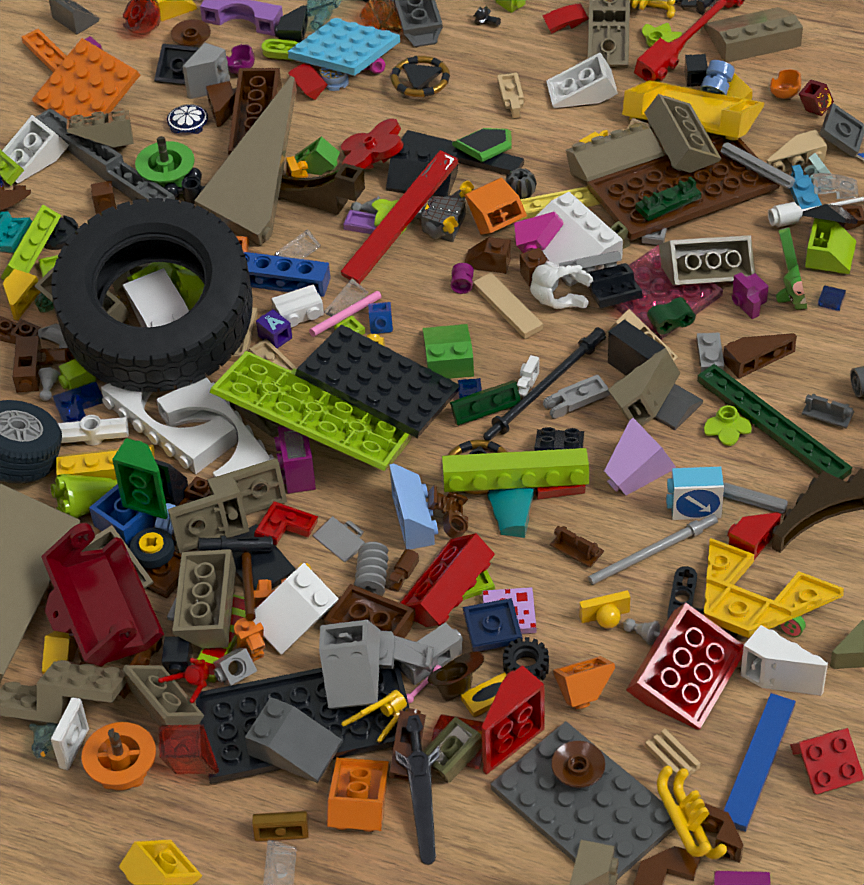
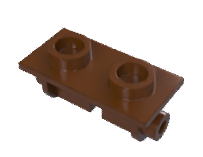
[550,526,604,568]

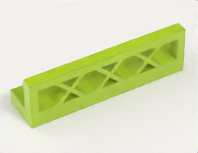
[0,204,61,280]

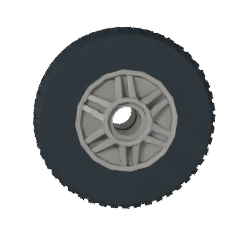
[0,400,62,484]

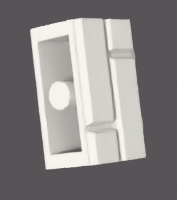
[271,285,324,327]

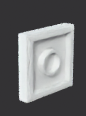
[51,697,89,770]

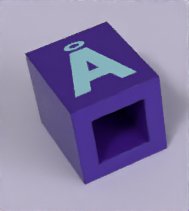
[256,309,292,349]

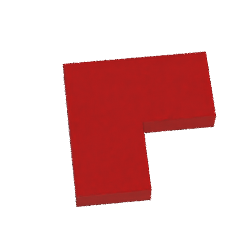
[254,501,318,546]

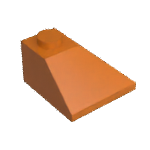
[553,656,615,709]

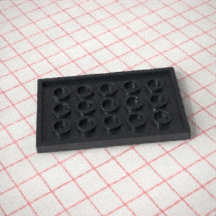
[295,325,460,438]

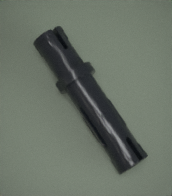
[197,535,273,552]

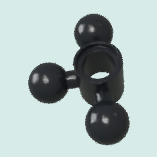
[163,167,208,204]

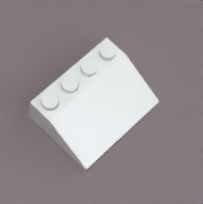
[535,192,623,287]

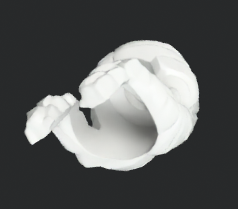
[530,261,593,309]

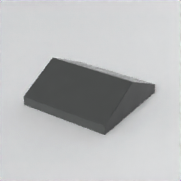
[654,384,703,430]

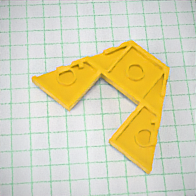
[704,538,844,638]

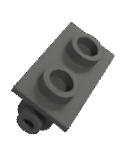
[802,394,854,429]

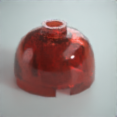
[123,0,161,35]

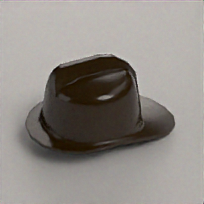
[428,651,484,701]

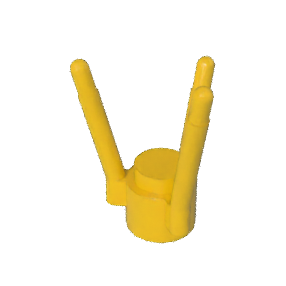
[341,690,407,743]

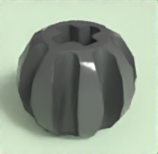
[505,168,537,199]

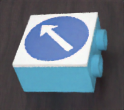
[666,467,724,520]

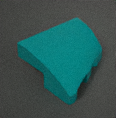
[488,488,534,538]

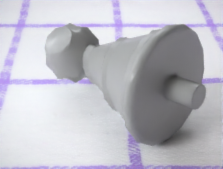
[351,196,380,214]
[38,367,61,401]
[623,618,660,645]

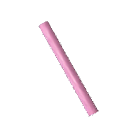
[309,291,381,337]

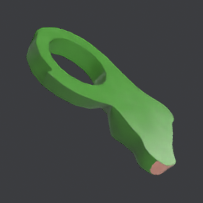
[776,227,808,310]

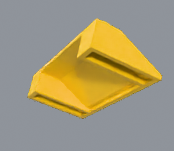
[622,80,764,140]

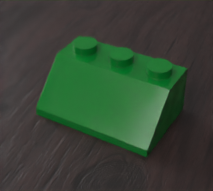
[112,438,168,520]

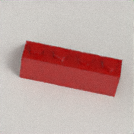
[400,533,495,627]

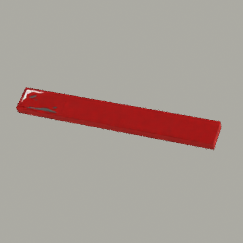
[341,150,458,285]

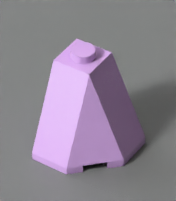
[604,418,676,495]

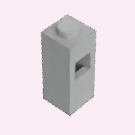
[398,622,463,685]

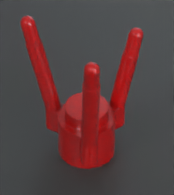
[158,658,209,703]

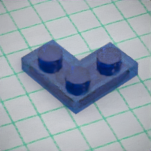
[52,382,103,423]

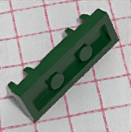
[635,176,702,221]
[450,380,521,425]

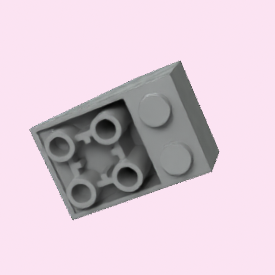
[319,620,380,709]

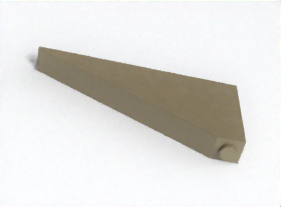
[194,76,297,246]
[0,484,81,682]

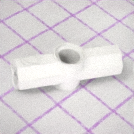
[58,415,129,446]

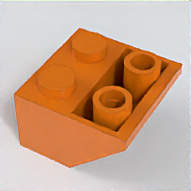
[464,177,527,235]

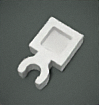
[517,355,539,397]

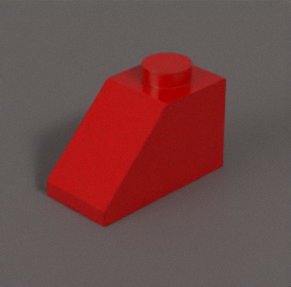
[727,512,781,560]

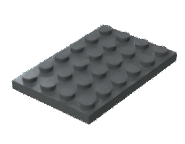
[491,721,675,879]

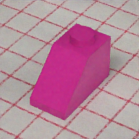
[514,211,563,253]

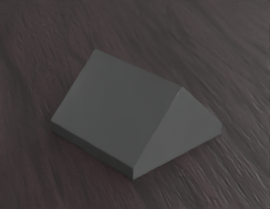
[49,0,100,35]

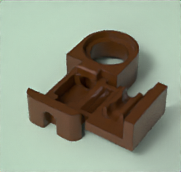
[428,485,468,539]

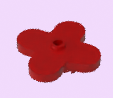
[341,118,403,169]

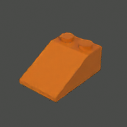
[327,757,389,832]

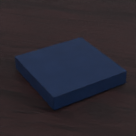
[462,598,523,652]

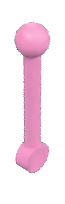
[406,665,442,704]

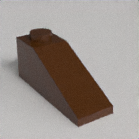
[723,333,797,379]

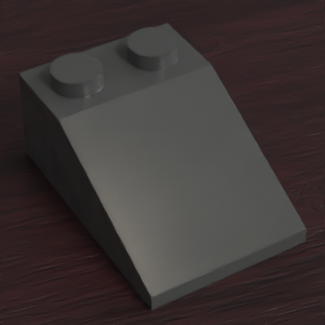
[245,697,342,783]

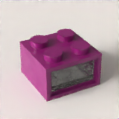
[274,426,316,494]

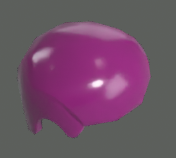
[226,44,255,74]

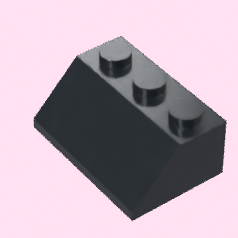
[386,145,458,197]

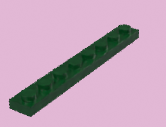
[697,364,852,480]

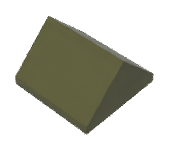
[423,717,482,783]

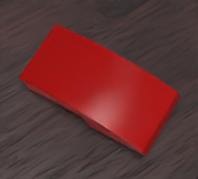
[543,3,589,34]

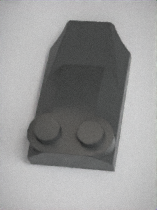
[393,0,443,47]

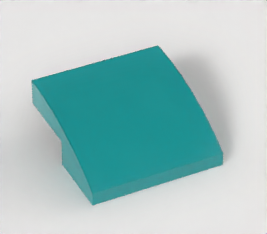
[0,212,32,253]

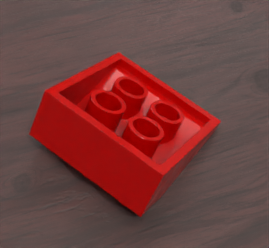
[481,665,545,774]

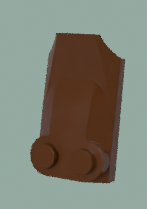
[322,584,416,639]

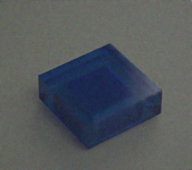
[818,285,846,311]
[458,378,482,399]

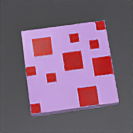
[483,587,536,634]

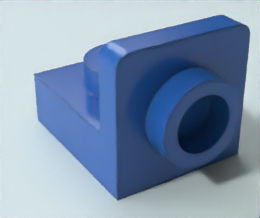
[368,302,393,334]

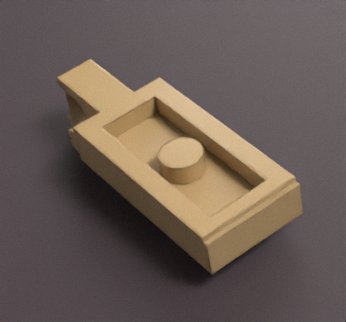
[497,73,524,118]

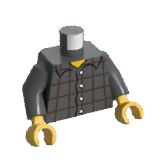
[414,180,474,242]

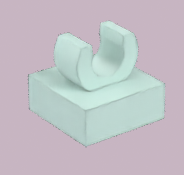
[804,153,834,183]

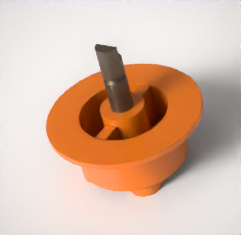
[82,722,156,790]

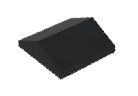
[154,43,199,86]
[802,204,858,224]

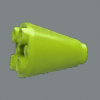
[51,474,118,518]

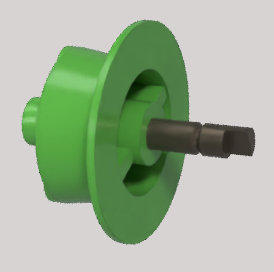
[135,136,195,187]

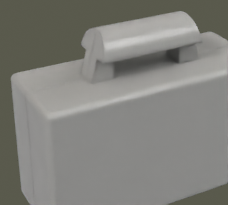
[313,516,365,562]

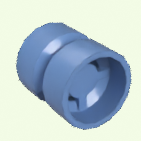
[700,60,735,95]

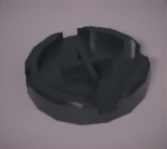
[44,215,79,250]

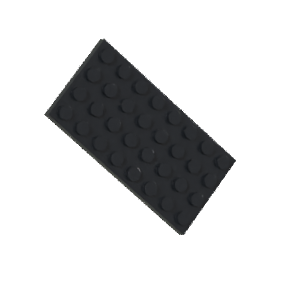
[195,660,409,784]

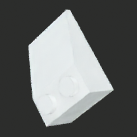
[546,52,618,108]
[2,115,69,183]
[122,268,189,327]
[253,563,339,655]

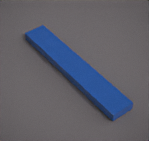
[724,693,796,832]

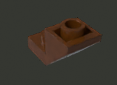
[701,803,744,863]

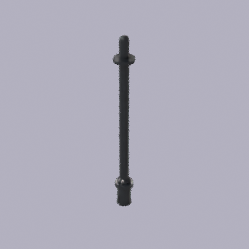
[483,327,606,441]

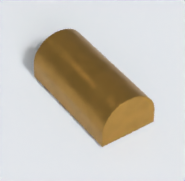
[252,811,309,841]

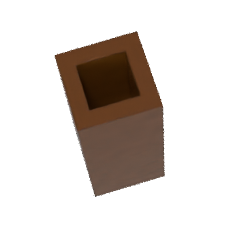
[12,336,43,393]
[389,708,426,781]

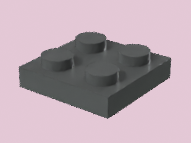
[819,103,864,157]

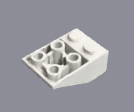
[741,625,828,696]

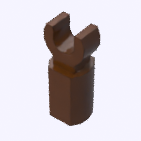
[40,347,75,365]
[389,549,419,591]

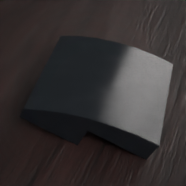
[587,263,643,308]

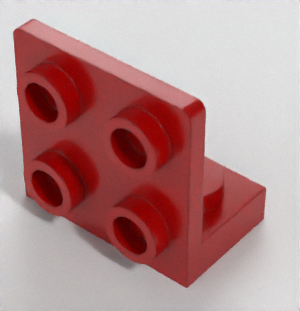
[790,728,864,794]

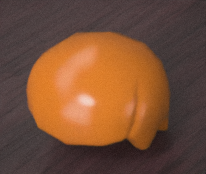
[770,69,802,99]

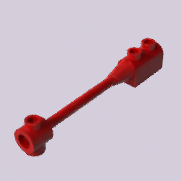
[634,0,745,81]

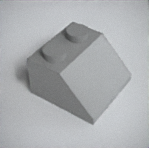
[183,43,230,99]

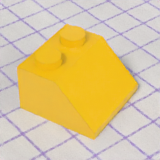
[119,840,202,885]

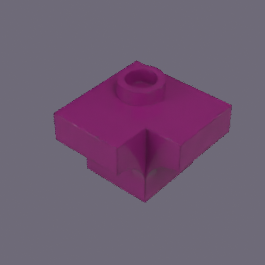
[732,272,769,319]

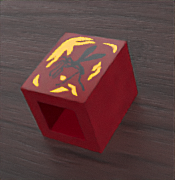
[799,80,834,116]

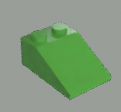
[423,324,474,379]

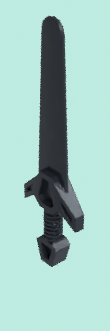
[395,715,439,865]

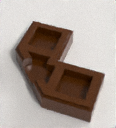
[633,846,701,885]

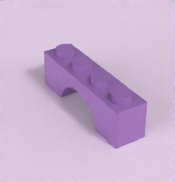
[200,0,283,36]

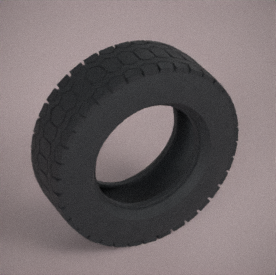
[51,198,253,392]

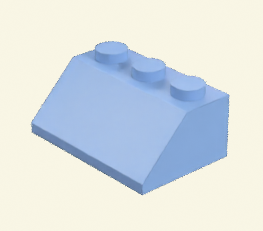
[389,464,438,549]

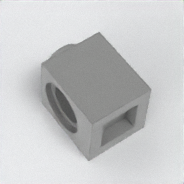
[213,648,257,686]

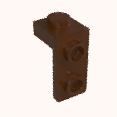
[91,181,117,215]

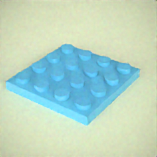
[288,18,400,76]

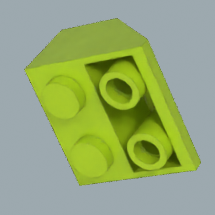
[805,218,856,274]

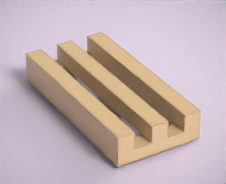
[645,729,701,777]

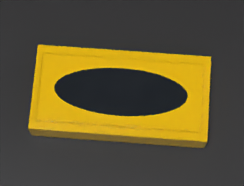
[461,672,507,717]

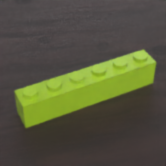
[442,448,589,492]

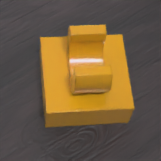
[286,156,308,177]

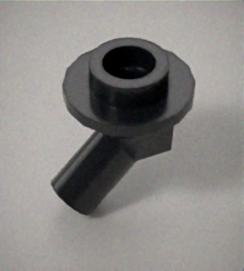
[473,6,501,26]

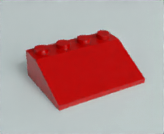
[626,603,744,730]

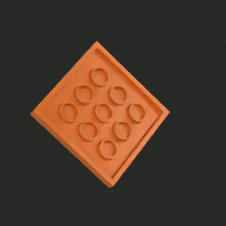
[32,38,140,119]

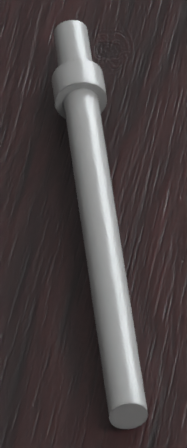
[588,514,718,585]

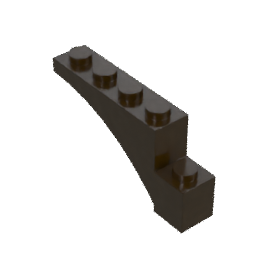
[279,163,365,215]
[771,468,864,553]

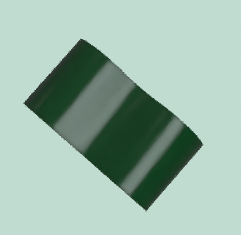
[647,297,696,335]

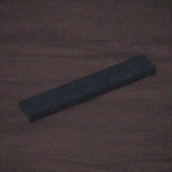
[401,130,524,175]

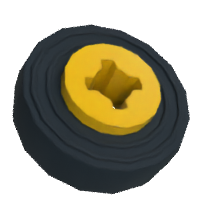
[130,527,175,569]

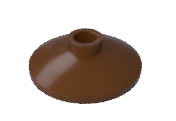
[171,19,211,46]
[552,741,605,788]

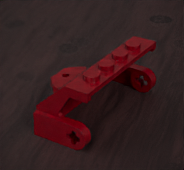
[41,523,164,667]

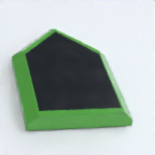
[452,128,512,162]

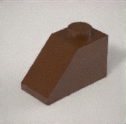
[206,81,236,127]
[464,237,511,274]

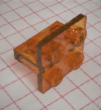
[360,0,402,33]

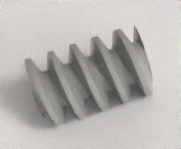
[354,542,389,596]

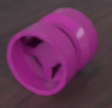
[450,263,474,294]

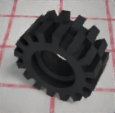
[503,637,549,680]

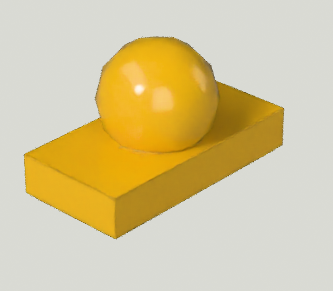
[579,590,631,629]

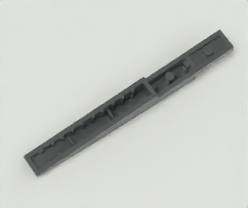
[35,108,175,202]

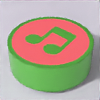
[779,616,806,637]

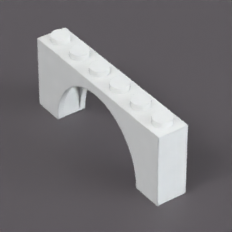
[157,377,275,489]
[101,383,238,474]

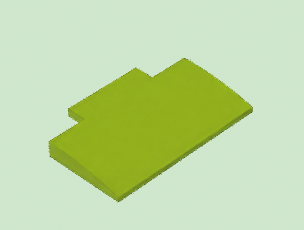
[209,351,412,471]

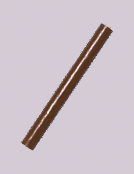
[241,552,256,621]

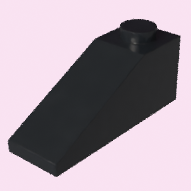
[155,459,188,506]

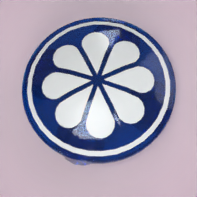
[167,104,208,134]

